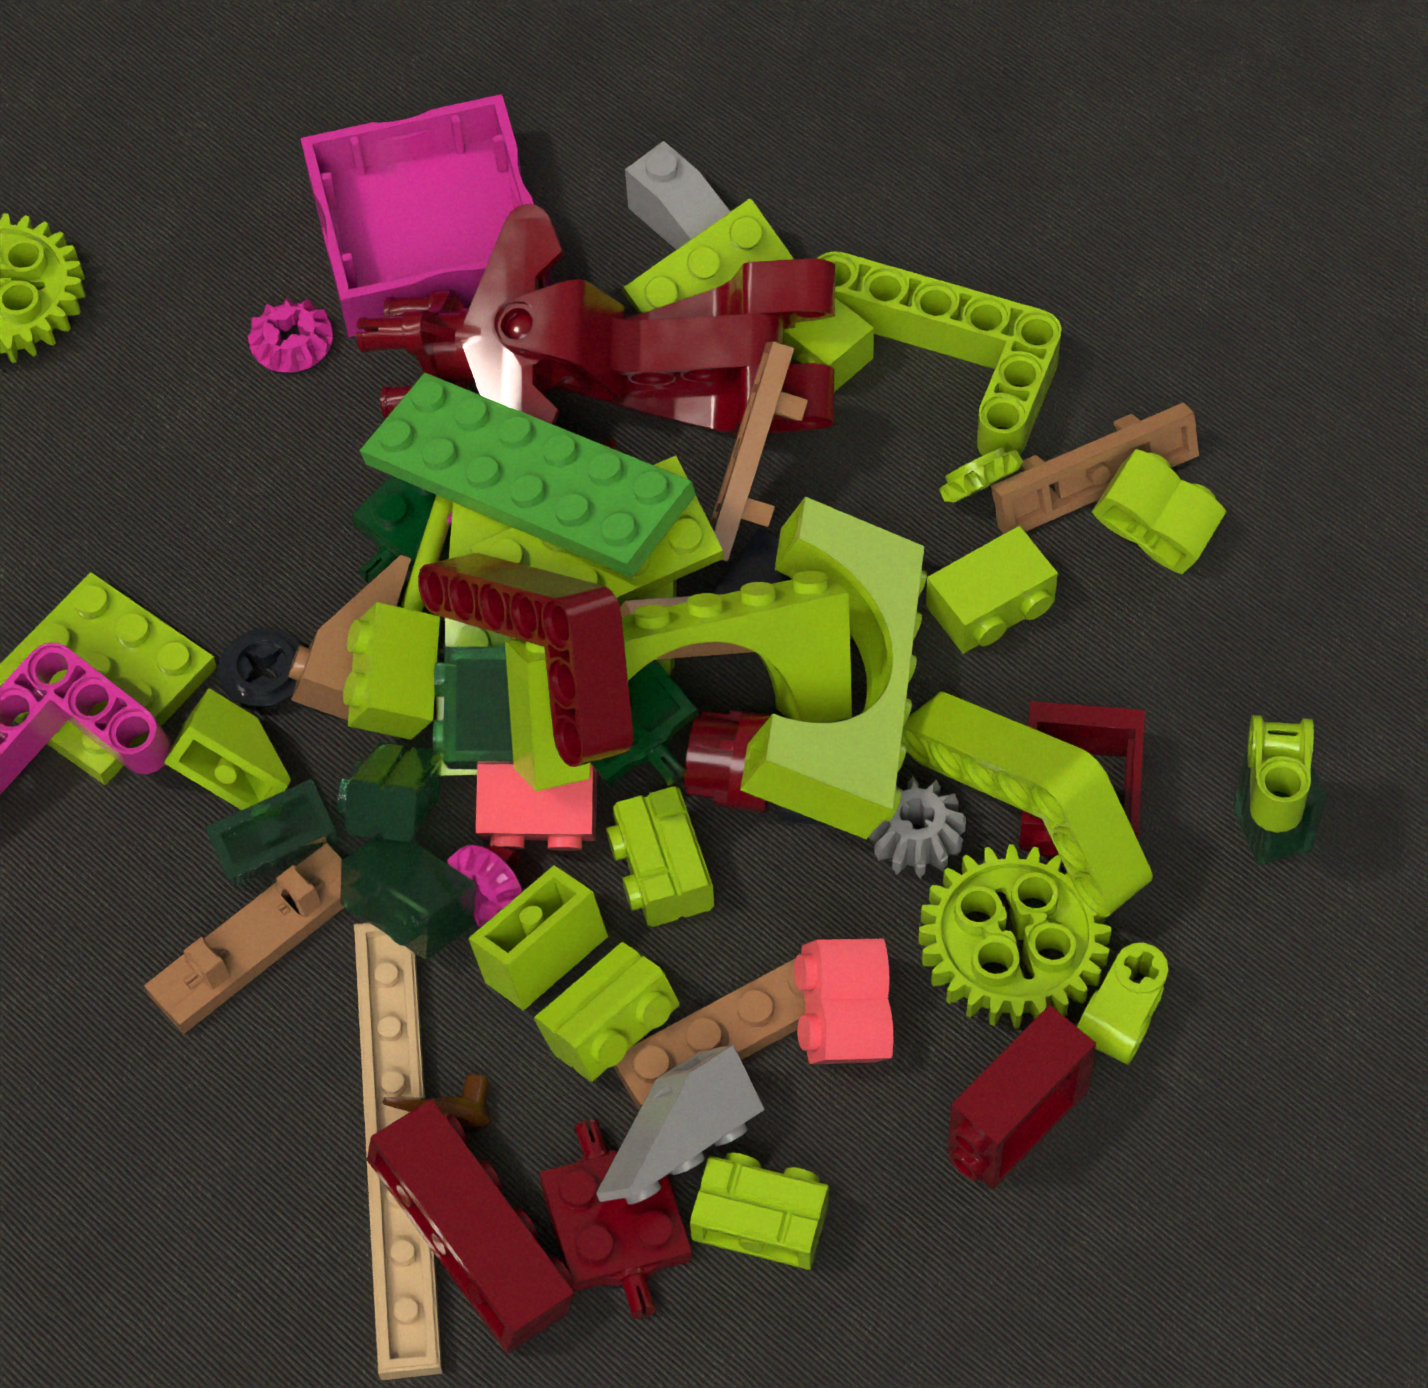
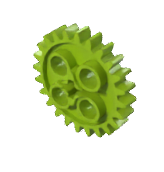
[0,213,85,363]
[918,844,1111,1028]

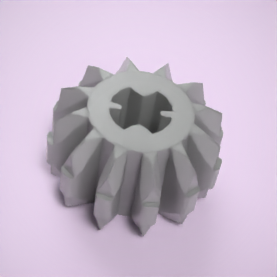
[868,776,966,879]

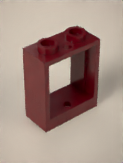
[1019,701,1145,857]
[947,1005,1096,1190]

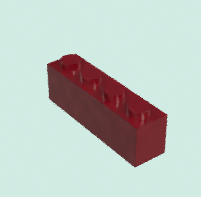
[367,1099,575,1354]

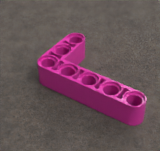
[0,643,172,795]

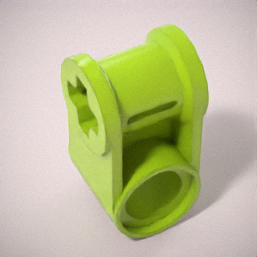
[1248,715,1314,833]
[1077,943,1168,1065]

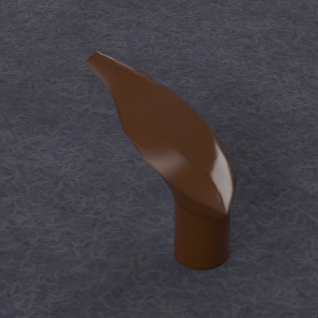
[382,1074,491,1127]

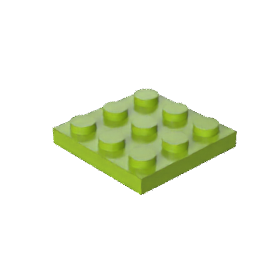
[0,572,217,785]

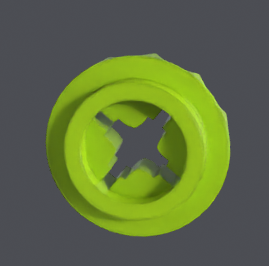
[938,447,1023,503]

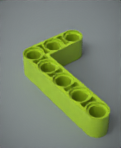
[817,251,1062,456]
[901,692,1153,917]

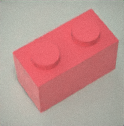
[476,764,597,851]

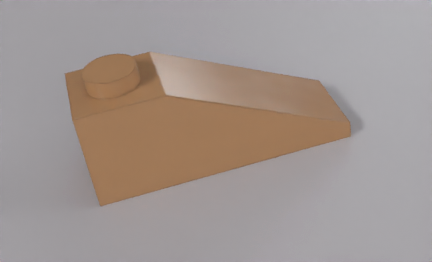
[288,555,411,720]

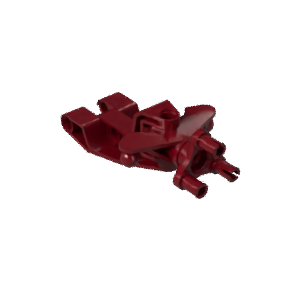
[356,204,835,437]

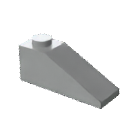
[625,141,730,250]

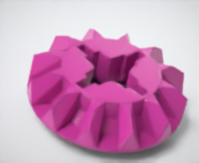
[247,297,333,373]
[444,845,523,928]

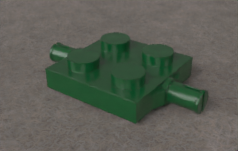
[352,476,451,583]
[590,660,699,786]

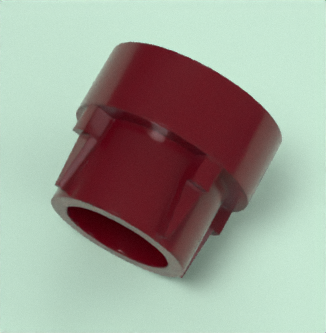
[684,710,771,813]

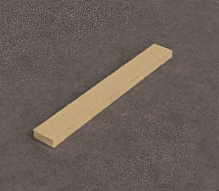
[354,918,443,1380]

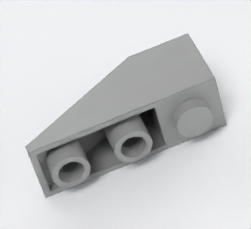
[596,1045,765,1204]

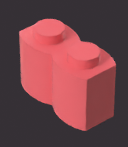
[794,938,893,1064]

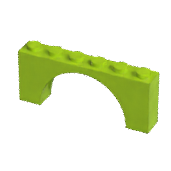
[740,497,927,839]
[505,571,852,792]

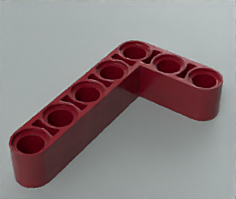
[418,553,633,767]

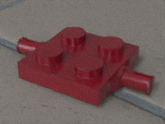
[539,1119,692,1319]

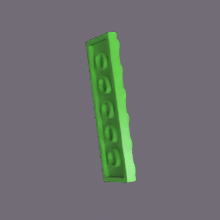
[359,372,696,578]

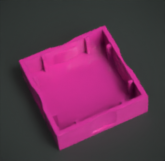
[300,94,552,337]

